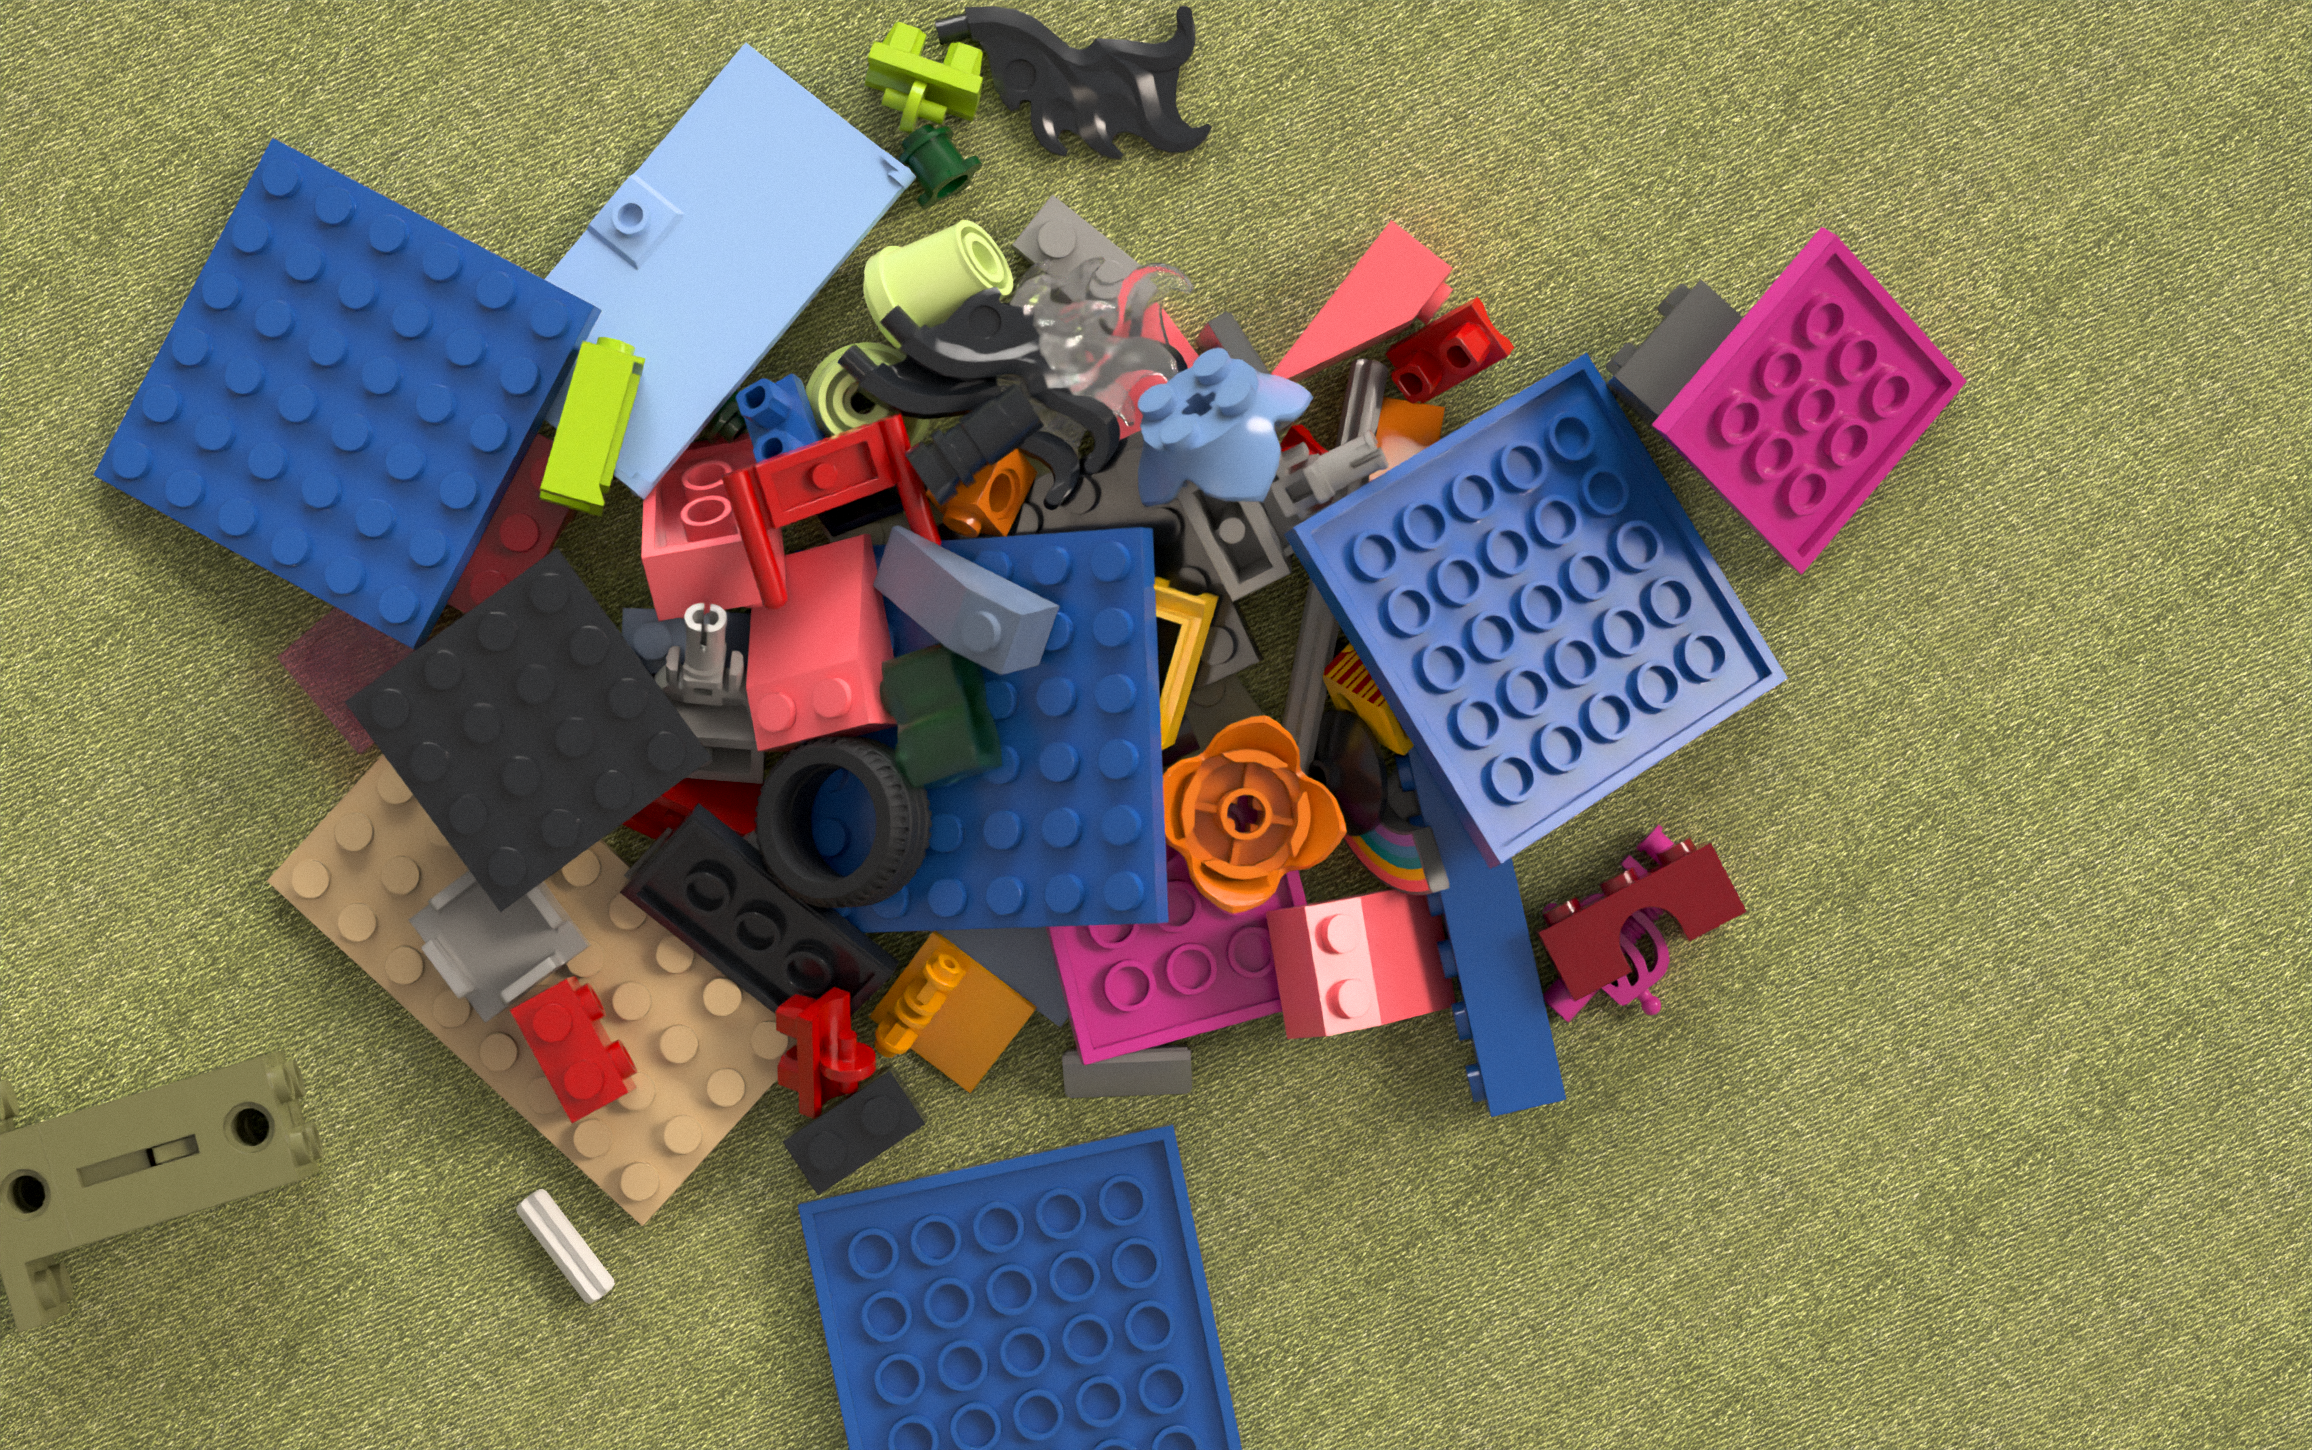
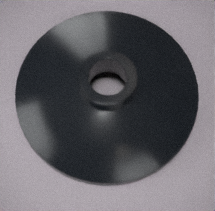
[1308,709,1388,836]

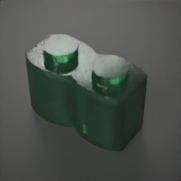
[879,642,1002,789]

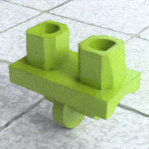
[865,21,983,134]

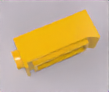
[1154,577,1219,750]

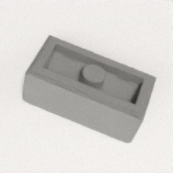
[1062,1044,1192,1098]

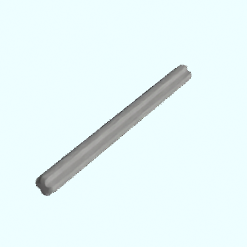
[1281,359,1388,776]

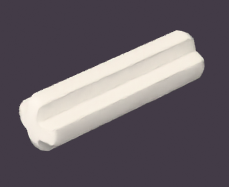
[516,1189,615,1304]

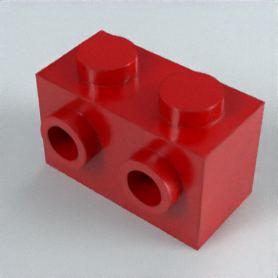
[510,976,637,1123]

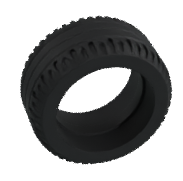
[754,737,932,908]

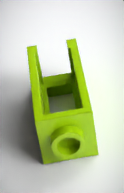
[539,337,646,517]

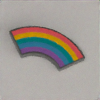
[1343,802,1450,895]

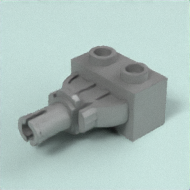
[1177,430,1388,601]
[652,603,767,784]

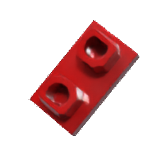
[1385,296,1515,404]
[775,987,876,1119]

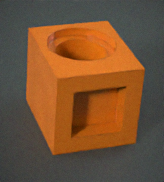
[925,448,1038,538]

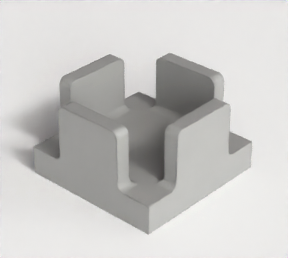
[409,871,591,1023]

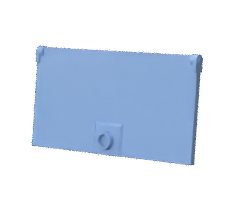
[544,43,916,500]

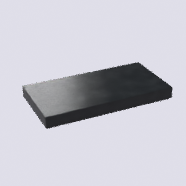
[620,803,899,1018]

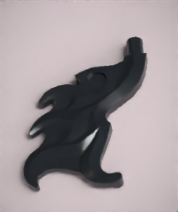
[935,6,1212,160]

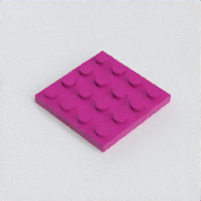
[1652,227,1967,575]
[1046,795,1307,1065]

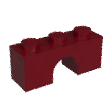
[447,433,579,613]
[1535,837,1747,1002]

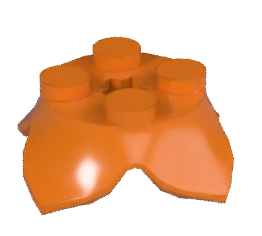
[1163,715,1347,914]

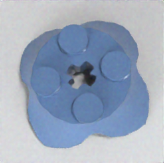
[1137,348,1313,508]

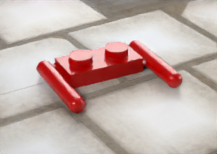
[721,413,941,610]

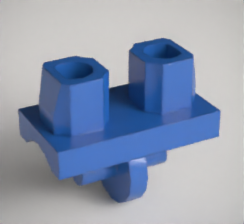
[736,373,826,462]

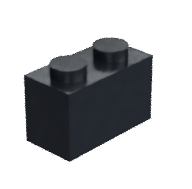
[783,1064,927,1195]

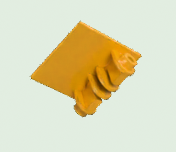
[869,931,1037,1093]

